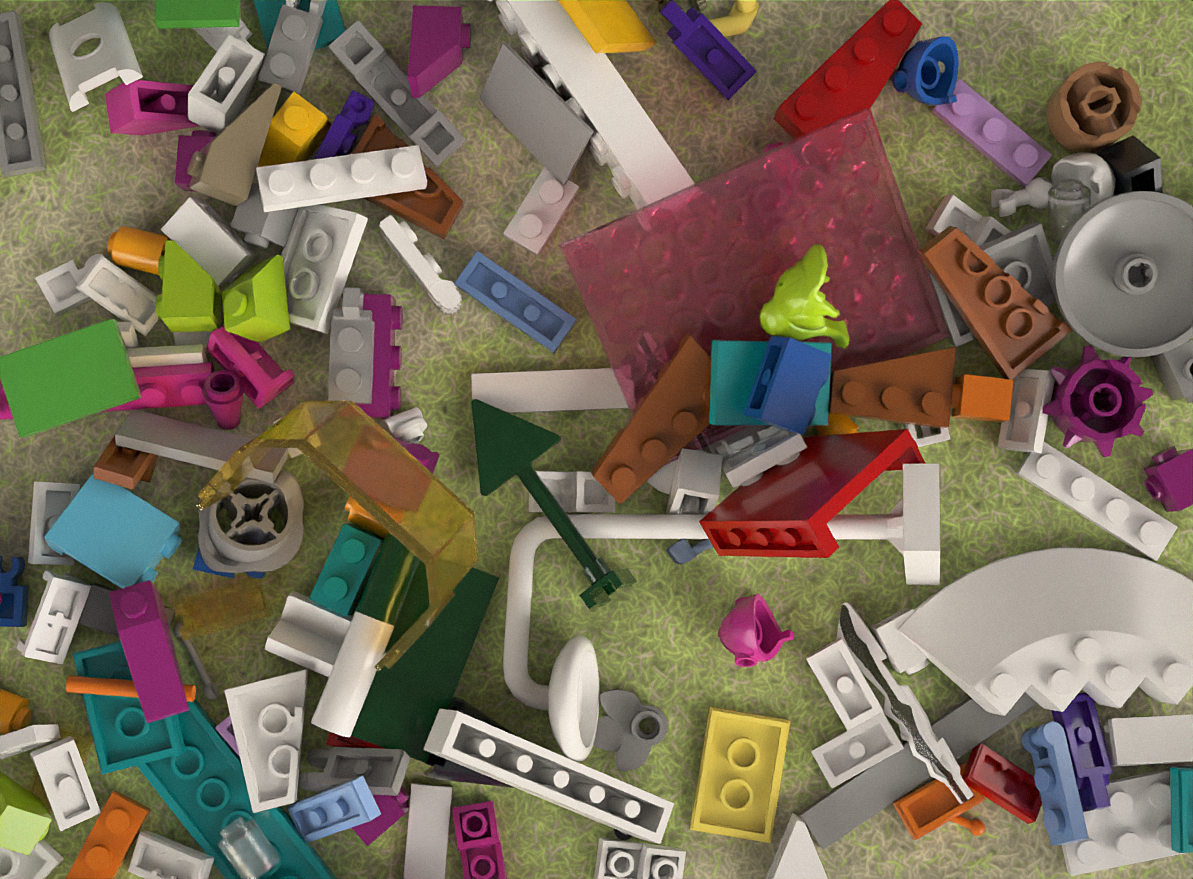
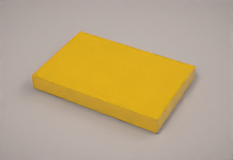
[558,0,656,54]

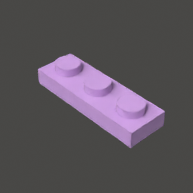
[932,79,1052,188]

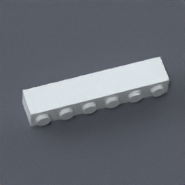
[423,709,674,844]

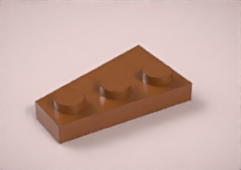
[352,113,463,240]
[829,347,956,429]

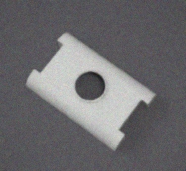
[49,2,143,112]

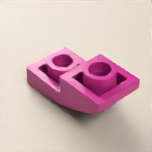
[452,801,507,879]

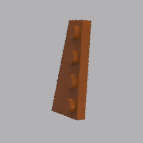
[918,226,1073,380]

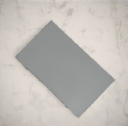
[479,42,594,186]

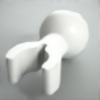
[991,177,1057,217]

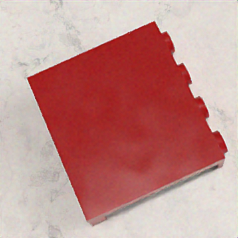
[699,429,926,558]

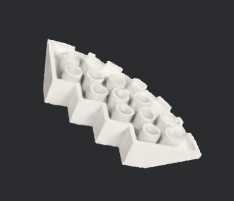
[897,547,1193,716]

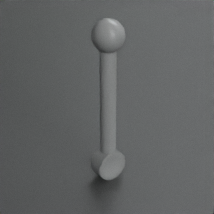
[173,622,220,700]

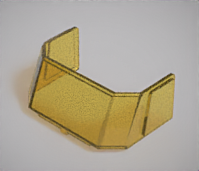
[196,401,478,671]

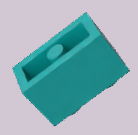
[309,523,384,616]

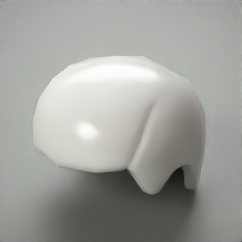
[1051,152,1116,212]

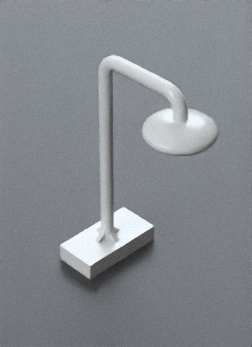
[503,464,940,762]

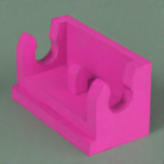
[206,325,295,409]

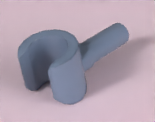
[667,539,713,564]

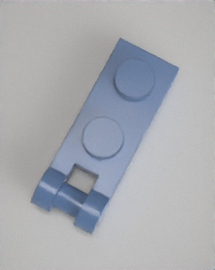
[1022,721,1089,846]

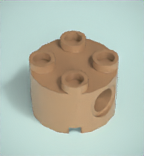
[1046,61,1142,153]

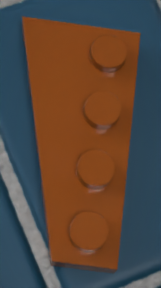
[591,333,711,504]

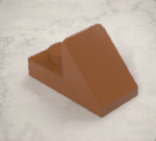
[94,435,158,490]

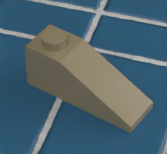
[187,82,282,206]

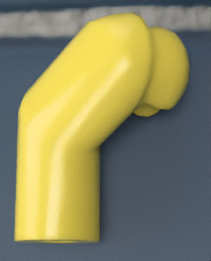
[709,0,759,37]

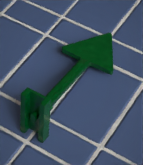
[471,399,637,609]

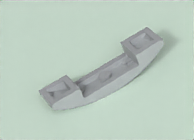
[328,20,467,168]

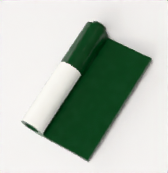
[311,528,499,763]

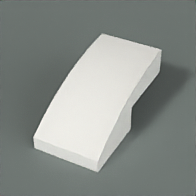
[925,195,1011,246]
[529,471,615,513]

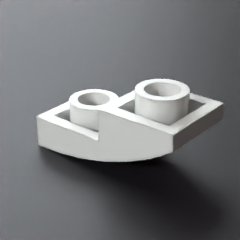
[594,837,686,879]

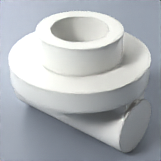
[380,407,427,444]

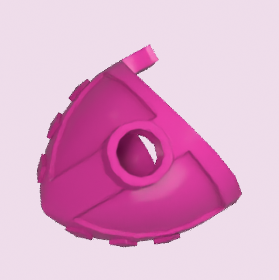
[718,593,794,667]

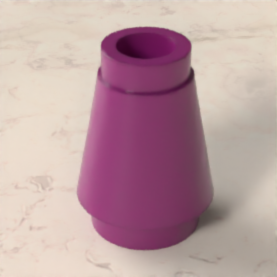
[202,370,244,430]

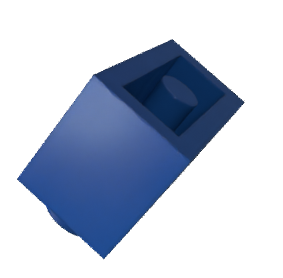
[743,336,832,435]

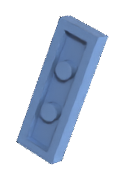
[454,251,577,354]

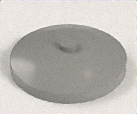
[1052,191,1193,357]

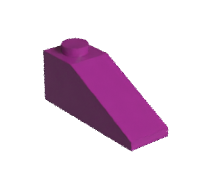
[109,580,190,723]

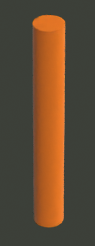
[66,676,196,702]

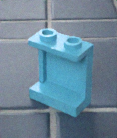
[44,472,182,588]

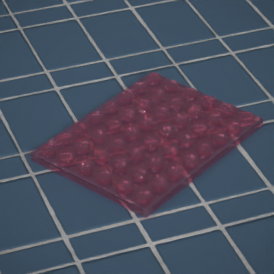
[559,108,949,465]

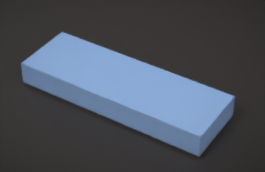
[287,775,381,843]

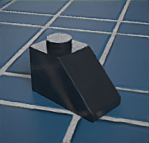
[1097,135,1163,196]

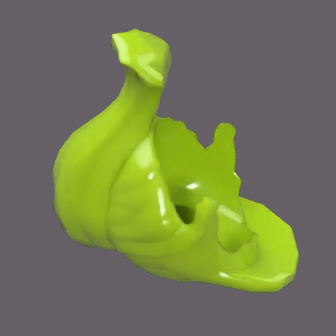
[760,244,849,349]

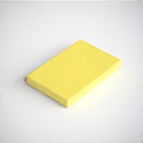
[689,706,790,843]

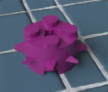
[1042,345,1153,457]

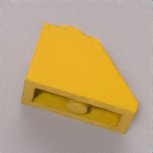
[257,91,332,167]

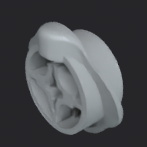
[198,470,304,573]

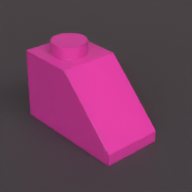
[105,80,199,136]

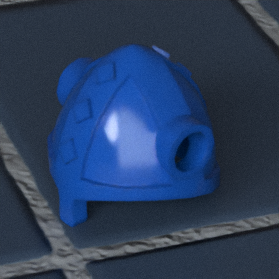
[892,36,959,105]

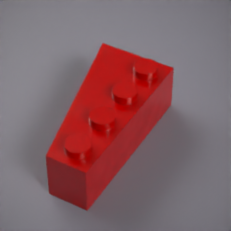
[773,0,922,175]

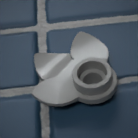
[593,689,668,771]

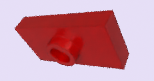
[962,743,1042,824]

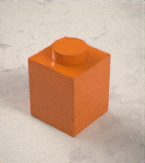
[951,374,1013,423]

